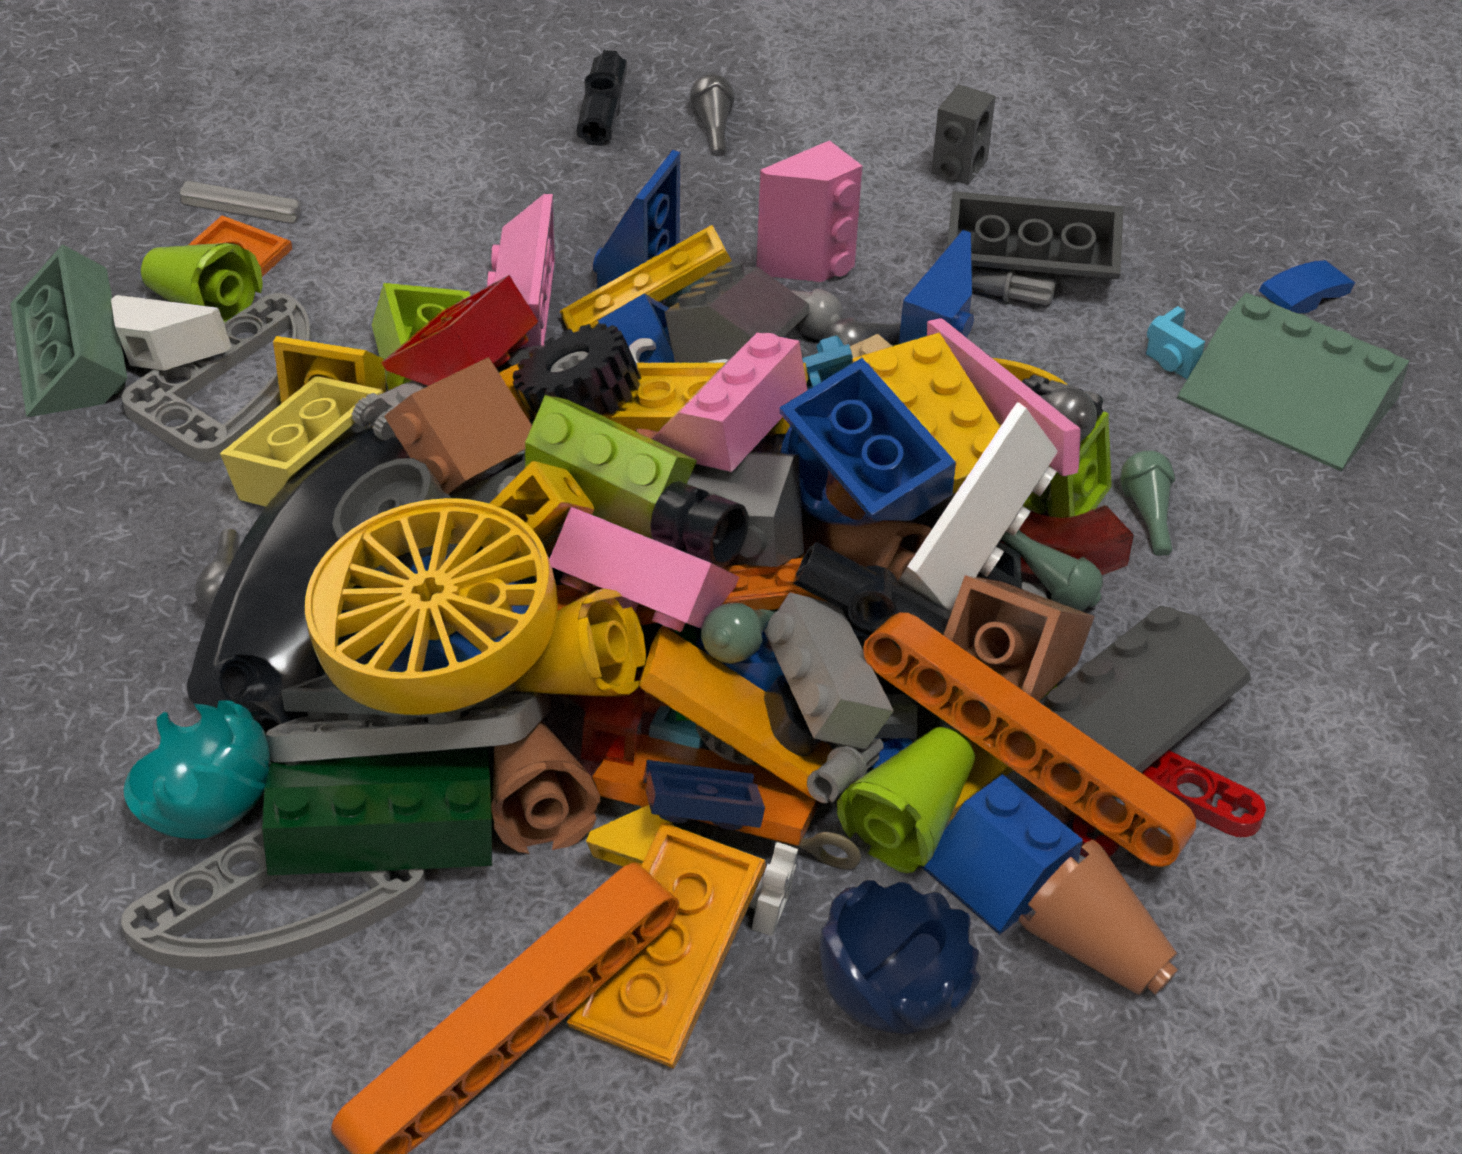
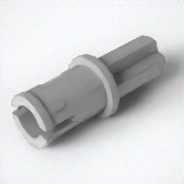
[972,266,1055,305]
[807,739,884,803]

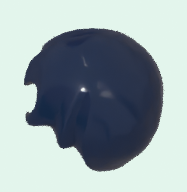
[820,880,981,1034]

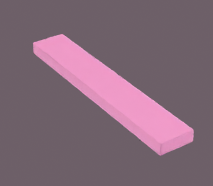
[927,318,1081,476]

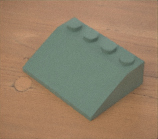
[1177,292,1410,472]

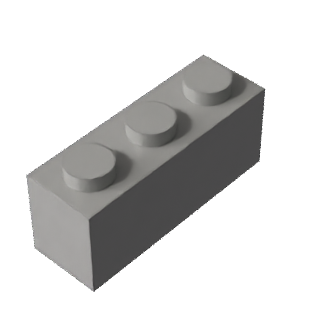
[764,593,894,749]

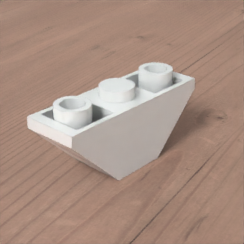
[111,295,232,371]

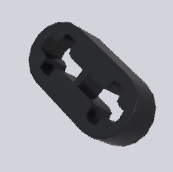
[764,675,821,757]

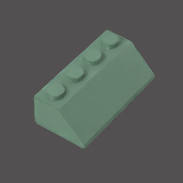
[10,244,128,417]

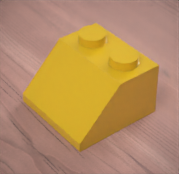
[273,336,387,426]

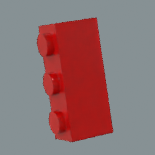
[381,275,538,386]

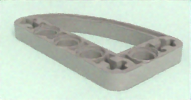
[122,293,312,462]
[266,691,552,762]
[121,826,426,971]

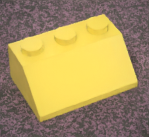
[220,376,383,507]

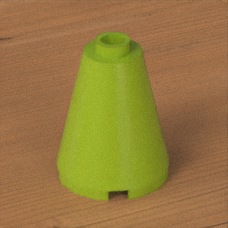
[141,243,263,323]
[837,727,975,873]

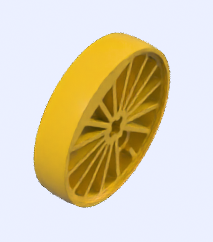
[305,498,558,715]

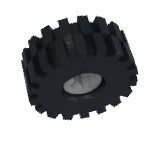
[512,323,641,423]

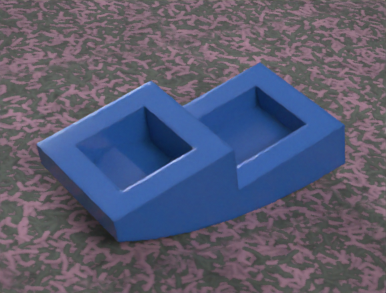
[1258,260,1355,313]

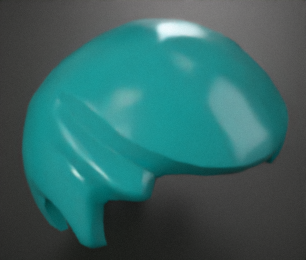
[123,700,270,839]

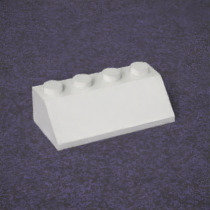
[898,402,1058,612]

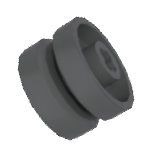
[332,458,458,576]

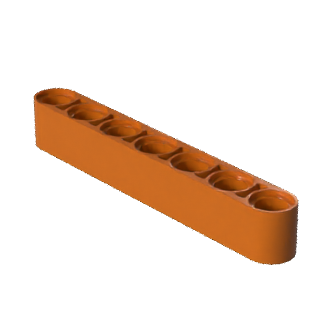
[863,612,1196,867]
[331,863,679,1154]

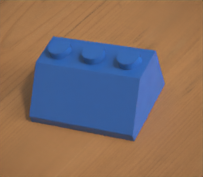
[779,358,956,520]

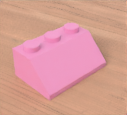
[756,140,862,282]
[652,333,807,472]
[549,507,739,632]

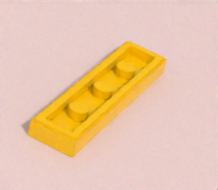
[560,225,732,332]

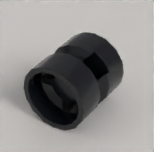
[650,481,749,568]

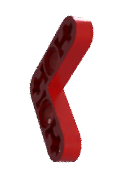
[1072,750,1266,857]

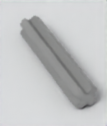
[180,181,301,223]

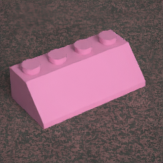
[487,194,555,354]

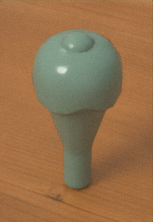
[1120,450,1176,556]
[1000,530,1103,611]
[701,603,778,664]

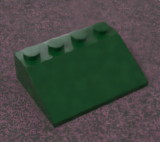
[262,746,492,876]

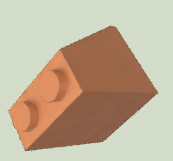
[384,357,532,496]
[935,575,1095,701]

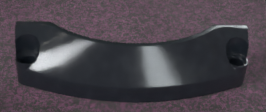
[187,425,493,735]

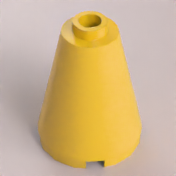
[513,589,646,697]

